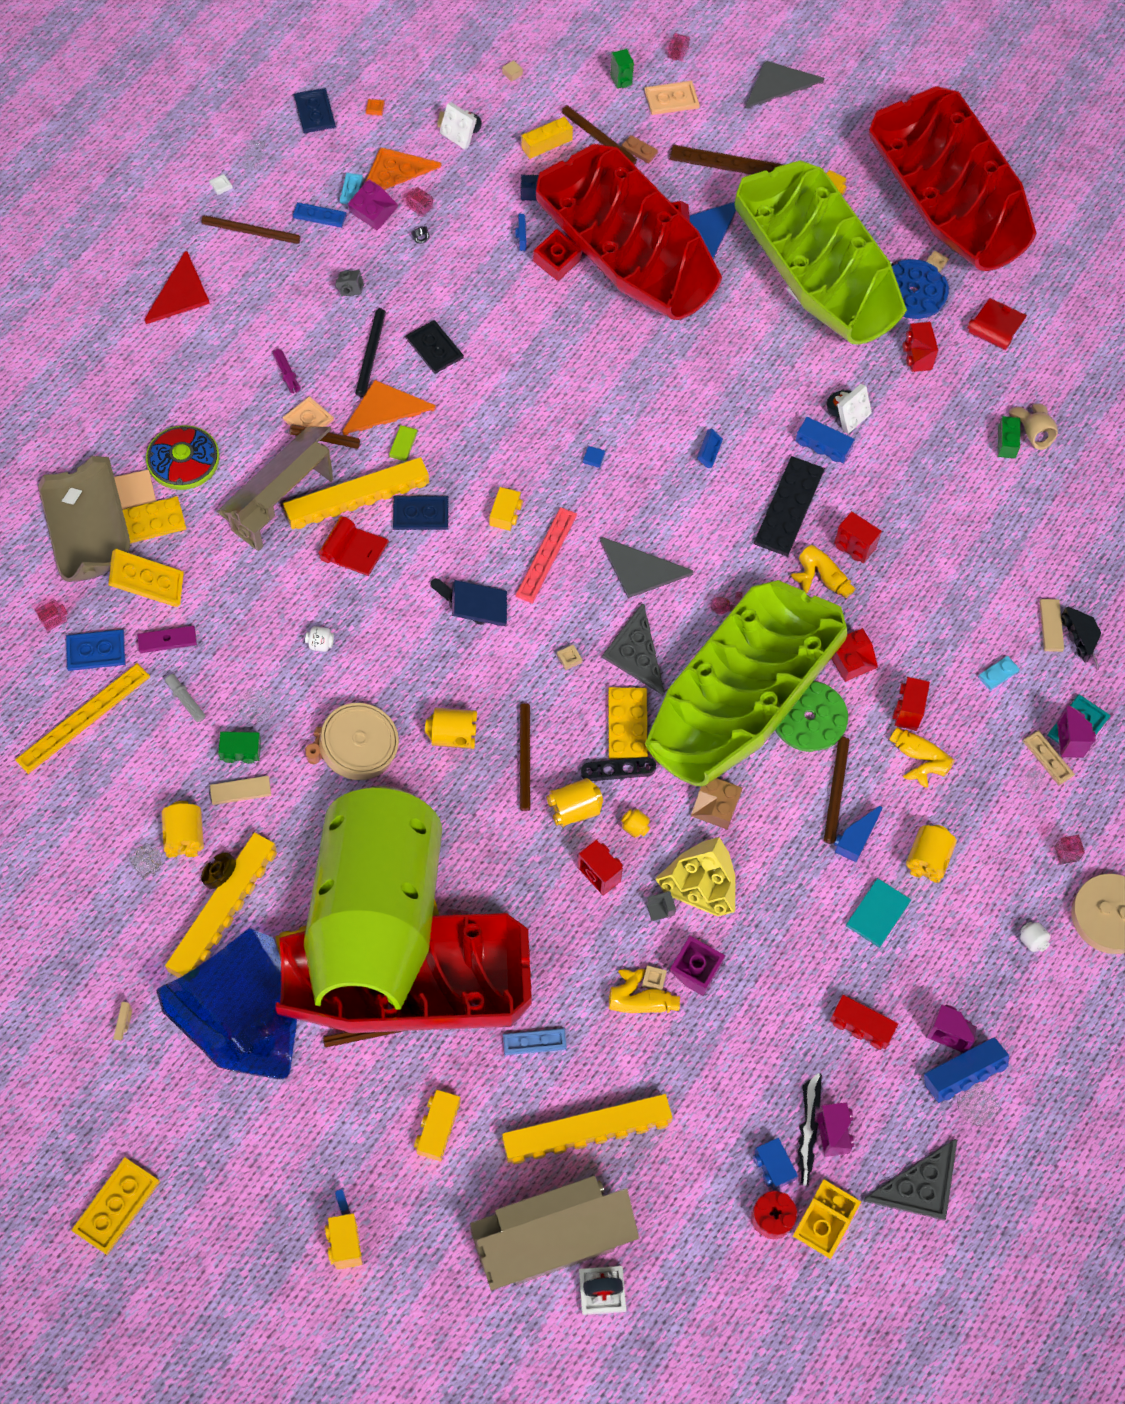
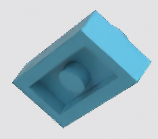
[340,173,363,204]
[978,656,1020,691]

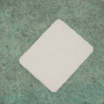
[62,488,82,505]

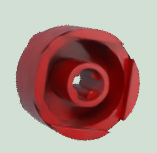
[751,1191,797,1240]

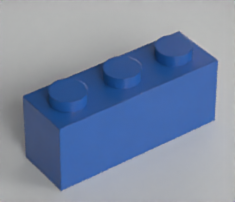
[795,417,855,464]

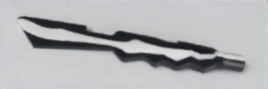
[797,1073,822,1186]

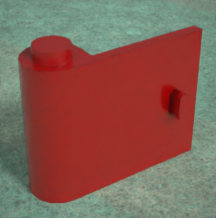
[967,298,1027,350]
[318,516,389,576]

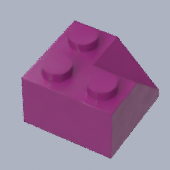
[348,179,398,230]
[1057,706,1096,758]
[670,936,726,997]
[926,1005,977,1053]
[816,1102,854,1157]

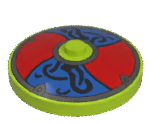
[146,425,220,490]

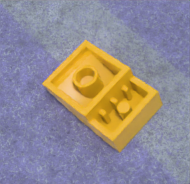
[793,1179,861,1259]

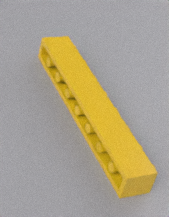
[283,457,429,529]
[165,832,277,983]
[502,1094,673,1165]

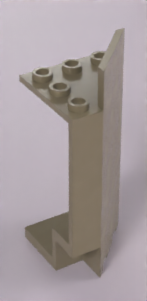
[216,427,333,551]
[470,1176,640,1291]

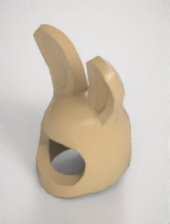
[1009,403,1058,450]

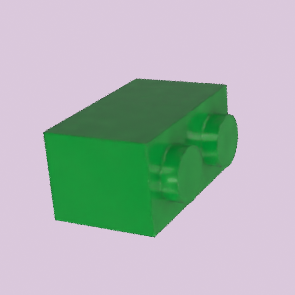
[610,48,634,89]
[998,416,1020,459]
[218,732,261,764]

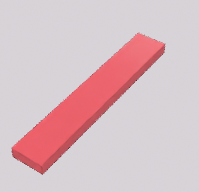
[516,507,577,604]

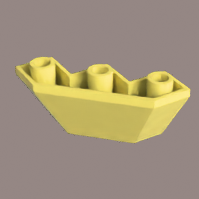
[656,837,735,917]

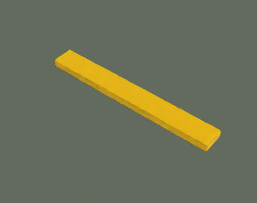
[15,663,150,774]

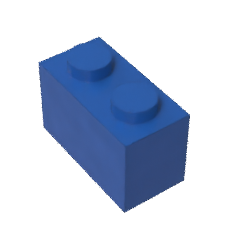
[753,1137,798,1191]

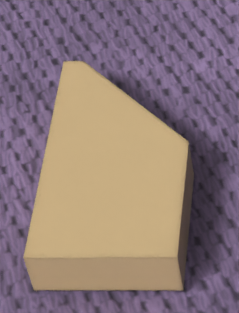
[114,1002,133,1041]

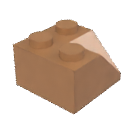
[691,778,743,830]

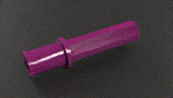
[273,348,301,394]

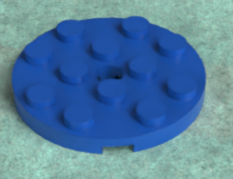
[892,259,949,319]

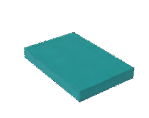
[1047,694,1111,744]
[846,878,911,948]

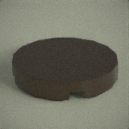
[201,852,236,889]

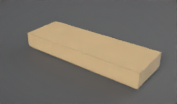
[1039,599,1064,652]
[1022,730,1075,786]
[210,776,272,805]

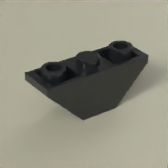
[1061,607,1101,663]

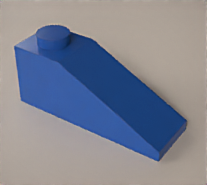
[834,806,883,862]

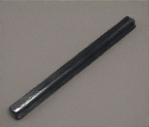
[355,308,386,397]

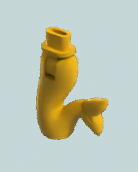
[791,544,856,598]
[889,727,955,788]
[608,969,680,1013]

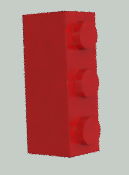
[830,995,899,1050]

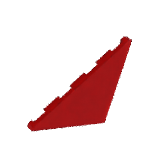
[144,251,210,324]

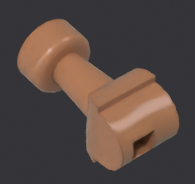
[305,727,323,764]

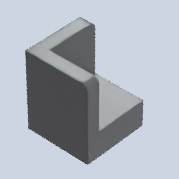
[646,891,676,921]

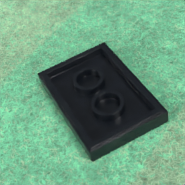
[405,320,464,374]

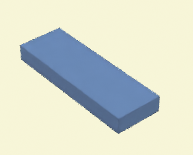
[503,1028,567,1056]

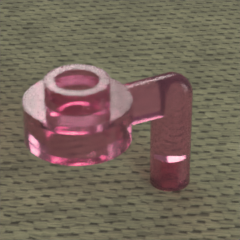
[711,592,743,614]

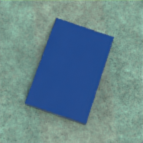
[66,629,126,671]

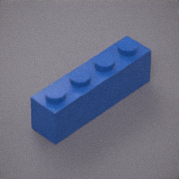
[924,1037,1009,1103]

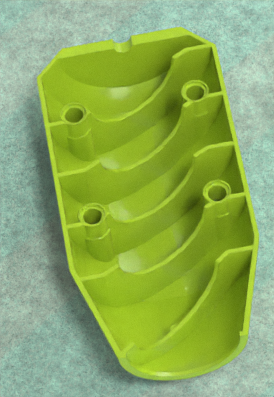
[735,160,907,345]
[645,580,847,786]
[304,786,443,1009]

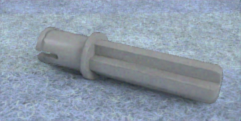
[165,674,206,722]

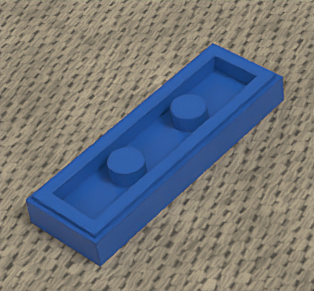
[293,202,347,228]

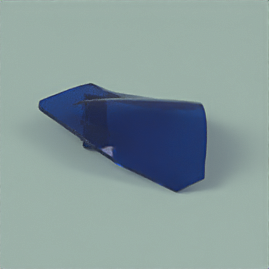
[156,928,297,1080]

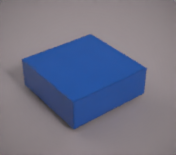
[583,446,606,468]
[335,1189,350,1215]

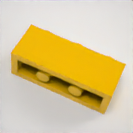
[521,116,573,159]
[414,1090,461,1162]

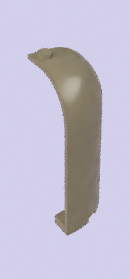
[38,456,130,582]

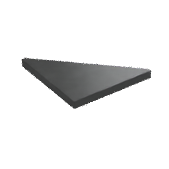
[746,60,824,109]
[600,537,694,598]
[602,603,665,695]
[864,1139,957,1221]

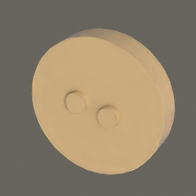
[319,703,399,780]
[1071,874,1125,954]

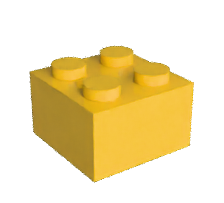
[325,1213,363,1270]

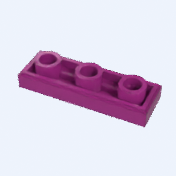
[137,626,197,653]

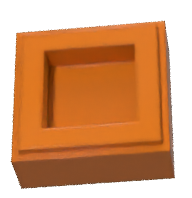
[366,99,385,116]

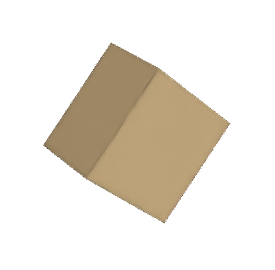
[502,60,523,82]

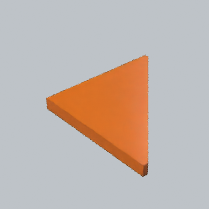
[365,147,442,190]
[342,380,436,435]

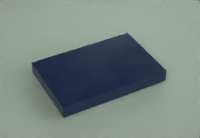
[293,88,336,134]
[393,496,448,530]
[452,580,507,626]

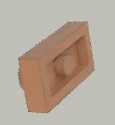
[621,135,658,164]

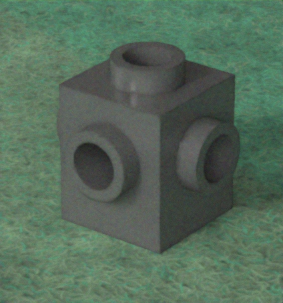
[336,270,364,296]

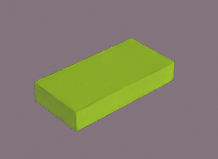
[389,425,418,462]

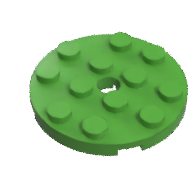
[775,681,848,752]

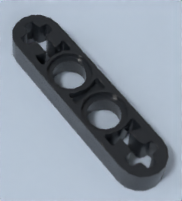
[581,757,656,781]

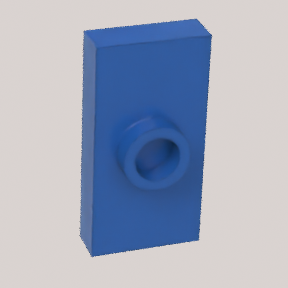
[515,214,526,251]
[697,429,723,468]

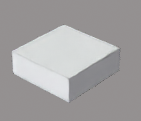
[209,174,233,195]

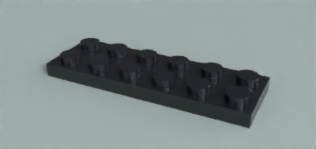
[754,456,825,557]

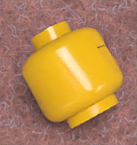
[621,809,651,838]

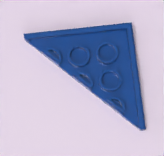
[689,201,736,260]

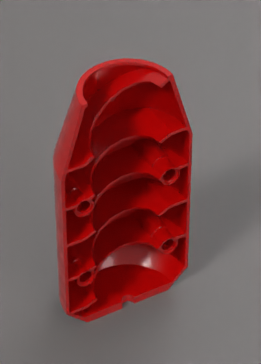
[869,86,1037,271]
[536,144,722,320]
[276,913,532,1033]

